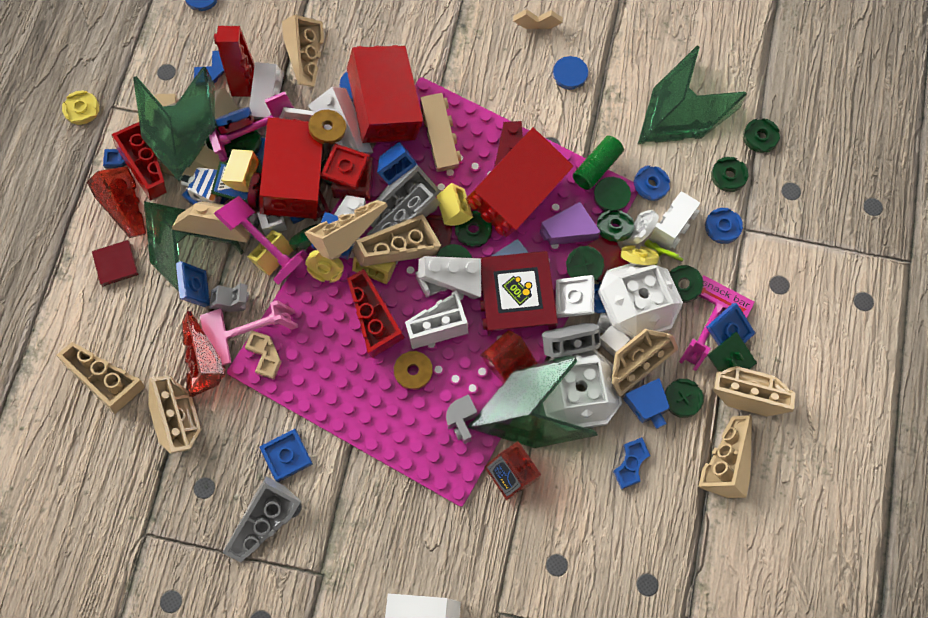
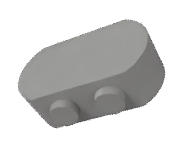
[542,323,601,357]

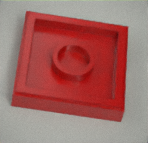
[321,143,370,190]

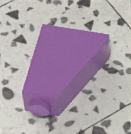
[540,202,600,245]

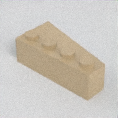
[420,93,461,172]
[57,342,145,414]

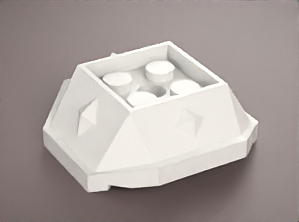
[598,263,683,339]
[537,349,622,431]

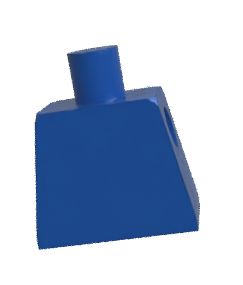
[377,142,417,185]
[623,378,669,429]

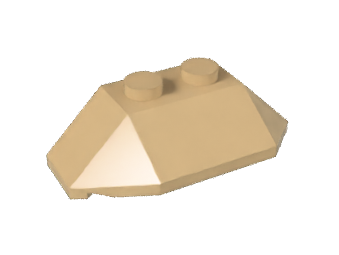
[172,201,251,243]
[612,329,678,397]
[713,366,795,417]
[148,375,201,454]

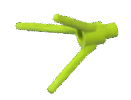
[644,239,683,265]

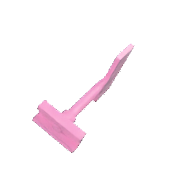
[200,300,298,370]

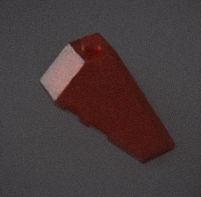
[87,166,146,238]
[182,311,225,397]

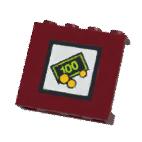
[479,251,558,336]

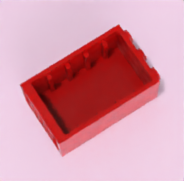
[347,45,423,143]
[259,117,324,219]
[465,127,574,237]

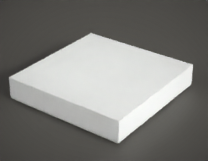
[555,275,594,318]

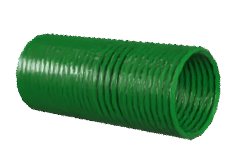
[572,136,624,190]

